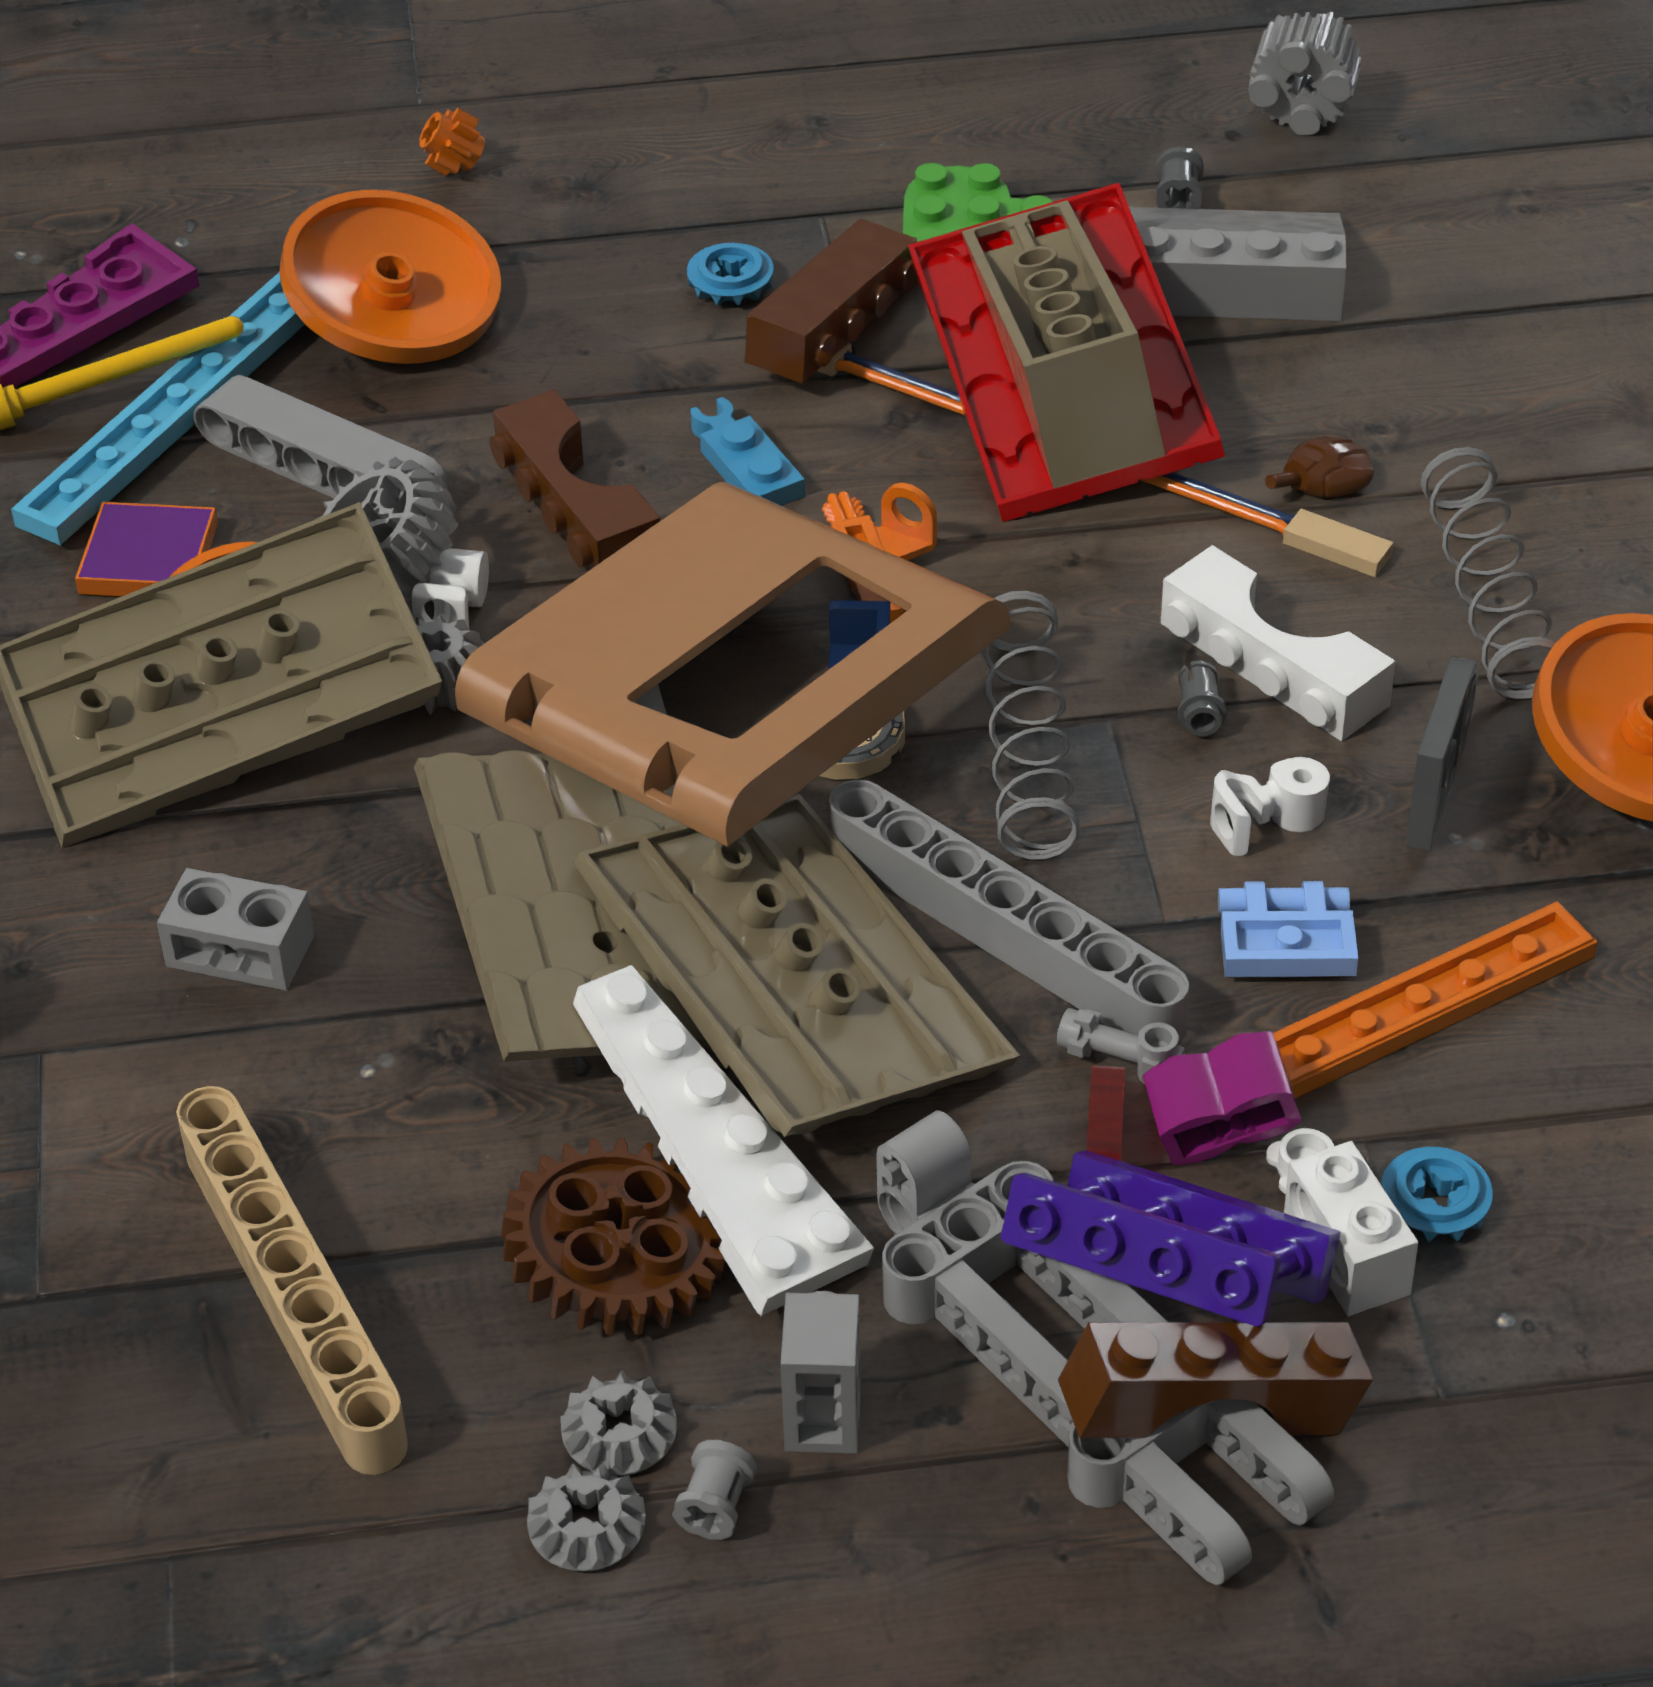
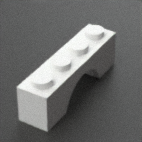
[1161,545,1396,742]

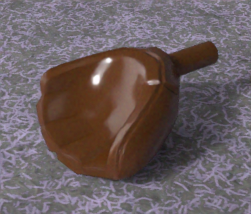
[1265,436,1374,499]

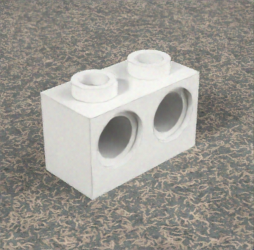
[1284,1141,1418,1317]

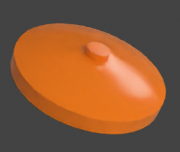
[280,190,501,364]
[1532,613,1653,822]

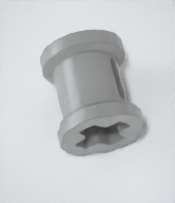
[672,1440,757,1540]

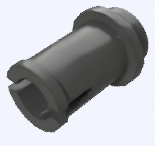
[1177,661,1227,737]

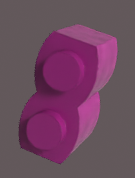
[1143,1031,1302,1165]

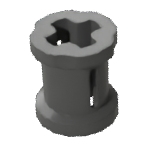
[1156,146,1204,209]

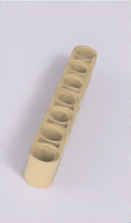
[176,1086,408,1475]

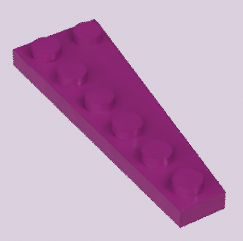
[0,223,200,388]

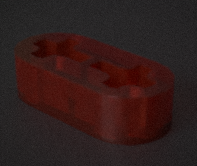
[1086,1065,1125,1161]

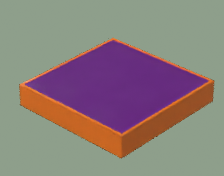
[75,502,218,597]

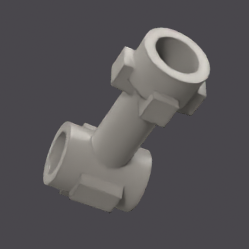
[1057,1008,1185,1084]

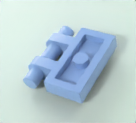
[1218,881,1358,977]

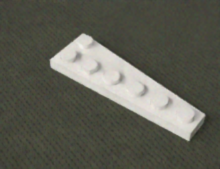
[573,965,874,1316]

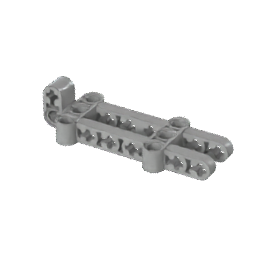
[876,1110,1335,1585]

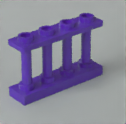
[1001,1150,1341,1326]

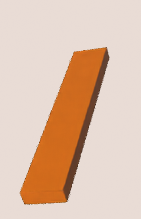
[1273,901,1598,1099]

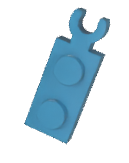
[690,397,805,506]

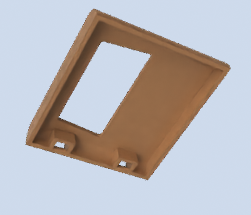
[455,482,1011,847]

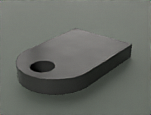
[1406,656,1479,852]

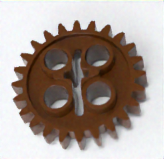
[501,1138,726,1336]

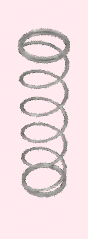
[1421,447,1555,699]
[982,591,1079,860]

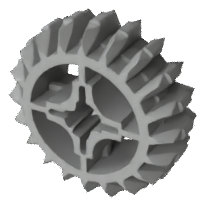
[314,457,459,598]

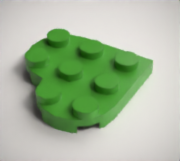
[903,163,1053,279]

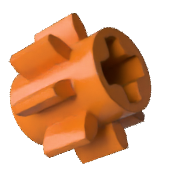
[419,108,485,176]

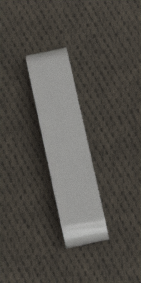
[194,375,449,498]

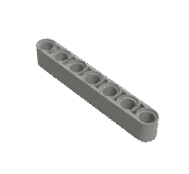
[829,779,1189,1044]

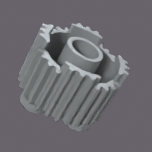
[1248,11,1361,135]

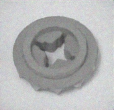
[560,1370,677,1476]
[527,1463,646,1571]

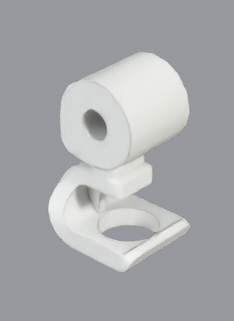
[412,548,489,629]
[1210,757,1330,856]

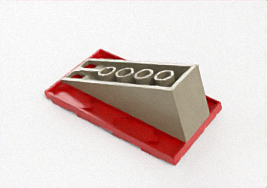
[908,183,1225,522]

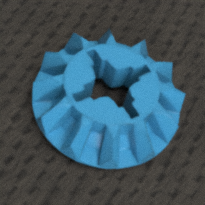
[687,243,774,306]
[1381,1147,1493,1242]

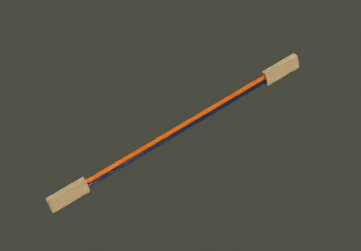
[817,343,1394,577]

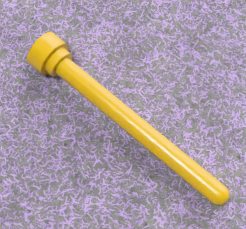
[0,316,244,431]

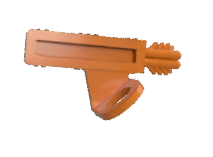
[822,483,937,623]

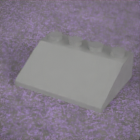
[1129,207,1346,321]

